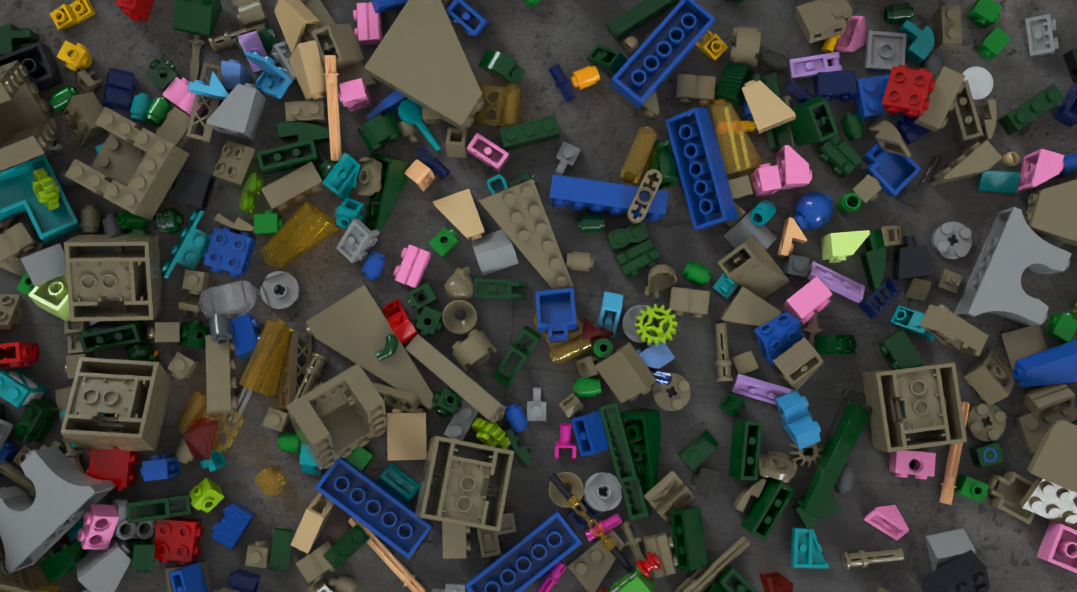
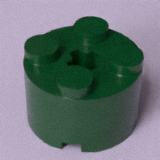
[357,111,402,152]

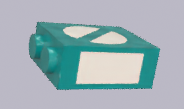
[0,369,49,408]

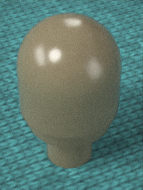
[399,121,418,145]
[329,576,357,592]

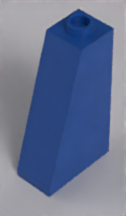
[1012,340,1077,387]

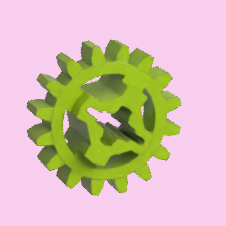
[31,168,60,210]
[635,304,678,347]
[471,418,511,449]

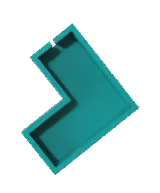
[0,155,82,244]

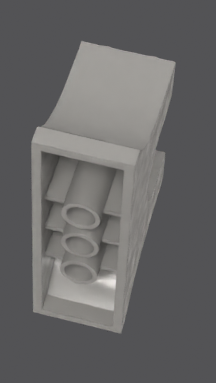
[954,207,1072,326]
[0,446,115,574]

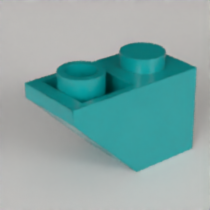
[890,305,934,342]

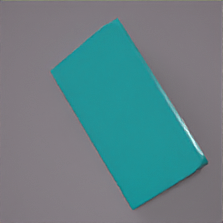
[977,170,1021,194]
[377,463,421,503]

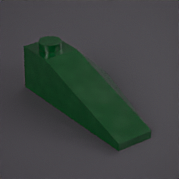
[366,152,411,234]
[621,408,661,491]

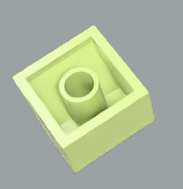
[820,230,870,263]
[28,274,70,322]

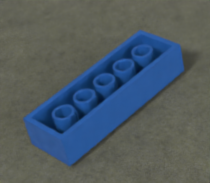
[610,0,716,110]
[665,107,738,231]
[549,174,669,222]
[315,457,434,559]
[465,509,582,592]

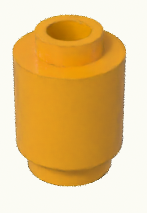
[571,66,600,90]

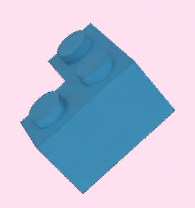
[775,390,821,450]

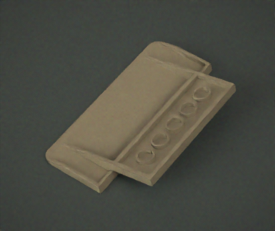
[1019,420,1077,530]

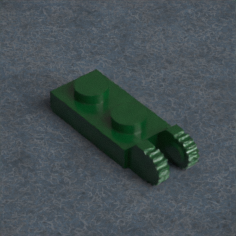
[473,278,527,300]

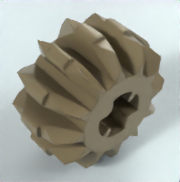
[789,441,823,468]

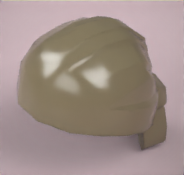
[644,264,677,300]
[445,266,474,301]

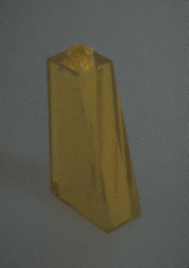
[709,99,763,174]
[261,201,339,269]
[239,319,294,398]

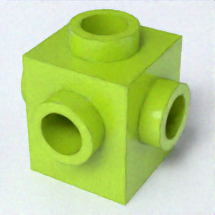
[189,477,225,513]

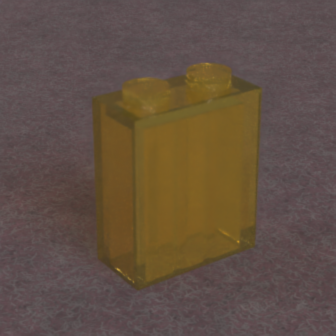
[620,126,658,183]

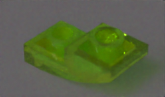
[239,173,263,213]

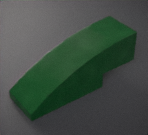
[277,121,330,144]
[860,229,886,291]
[492,325,542,387]
[127,494,192,523]

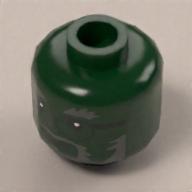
[153,208,184,234]

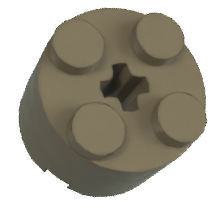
[730,26,761,67]
[452,329,497,373]

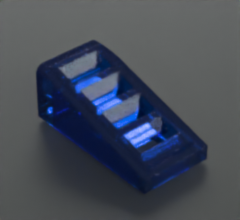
[858,278,901,319]
[567,492,603,531]

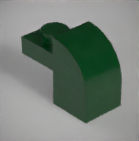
[0,23,39,57]
[478,49,525,87]

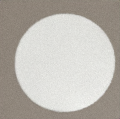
[962,66,993,100]

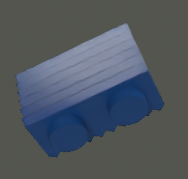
[230,313,265,360]
[211,502,256,550]

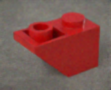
[382,299,419,344]

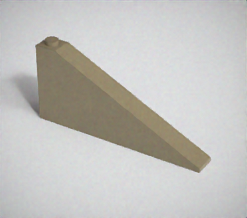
[306,285,444,418]

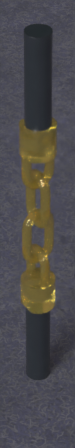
[548,473,634,573]

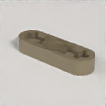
[627,169,662,224]
[373,383,421,413]

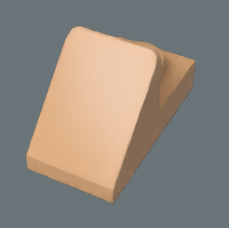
[405,160,436,192]
[777,217,807,258]

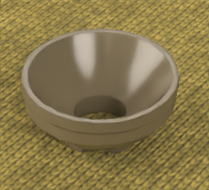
[442,300,477,334]
[548,472,584,508]

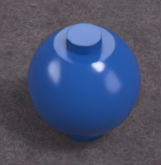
[793,192,834,231]

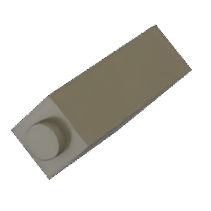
[719,287,782,327]

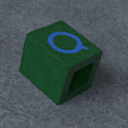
[968,441,1004,468]

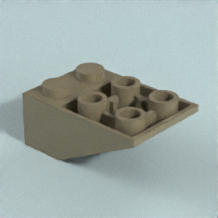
[930,140,1003,186]
[717,235,789,299]

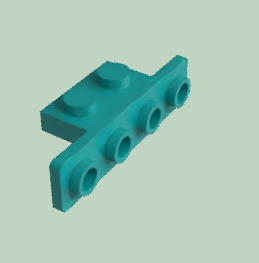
[161,208,210,279]

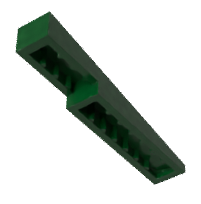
[599,402,652,521]
[802,404,871,518]

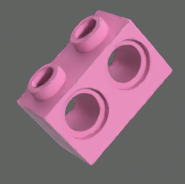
[338,78,372,112]
[751,163,782,197]
[78,504,119,550]

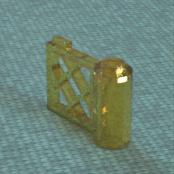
[473,82,522,127]
[532,297,593,365]
[176,390,245,453]

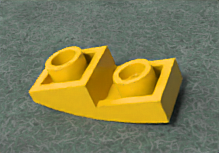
[50,0,96,31]
[696,31,728,61]

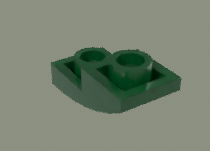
[505,429,533,467]
[268,528,295,572]

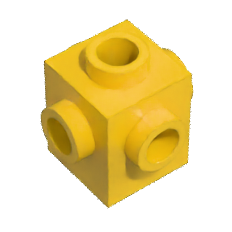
[57,40,93,72]

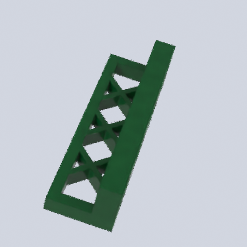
[606,0,680,42]
[754,72,793,152]

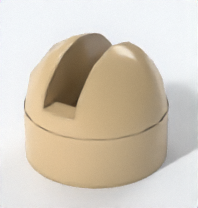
[622,36,639,54]
[1002,152,1020,168]

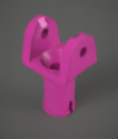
[555,423,576,459]

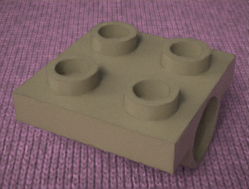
[213,140,255,186]
[0,294,23,329]

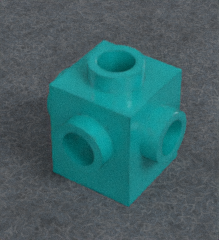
[335,197,364,230]

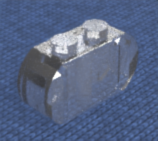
[199,280,261,321]

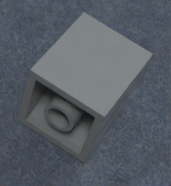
[207,83,266,141]
[76,536,132,592]

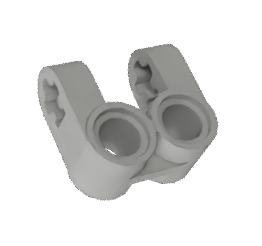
[112,499,156,540]

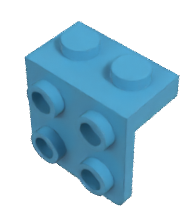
[244,51,293,99]

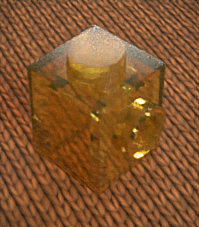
[253,465,287,497]

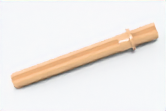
[323,55,342,161]
[940,401,970,505]
[348,517,426,592]

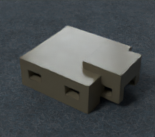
[795,0,853,44]
[987,470,1035,525]

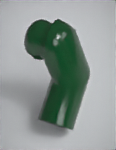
[375,334,398,361]

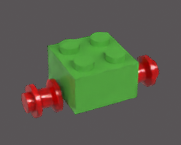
[600,552,662,592]

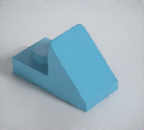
[188,71,229,100]

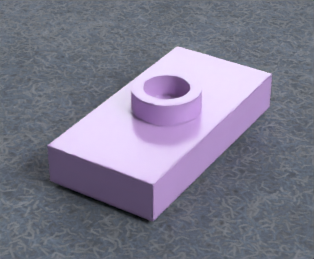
[238,30,267,73]

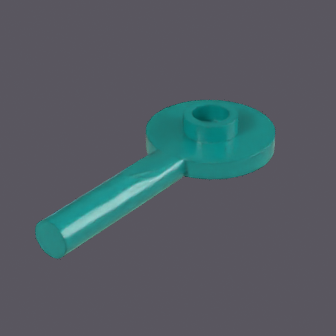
[397,99,442,152]

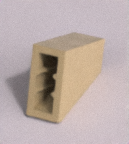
[274,0,320,53]
[289,40,327,101]
[742,80,796,134]
[433,189,486,242]
[291,492,335,554]

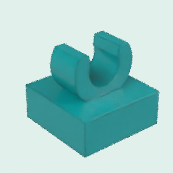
[711,272,739,299]
[200,447,228,472]

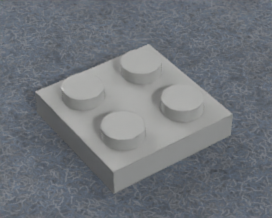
[864,30,907,72]

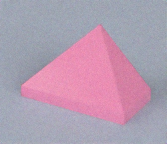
[834,16,866,52]
[864,505,909,541]

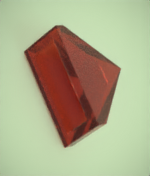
[581,317,614,340]
[183,417,218,460]
[760,572,793,592]

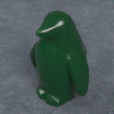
[648,140,679,189]

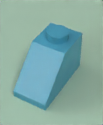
[595,291,623,338]

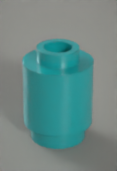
[130,93,153,122]
[750,200,776,225]

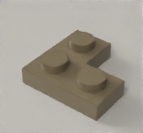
[477,511,517,558]

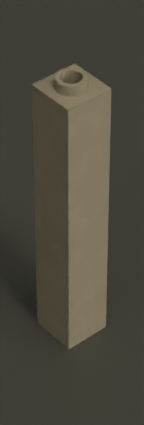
[405,334,507,423]

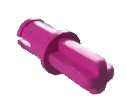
[584,513,623,542]
[537,561,567,592]

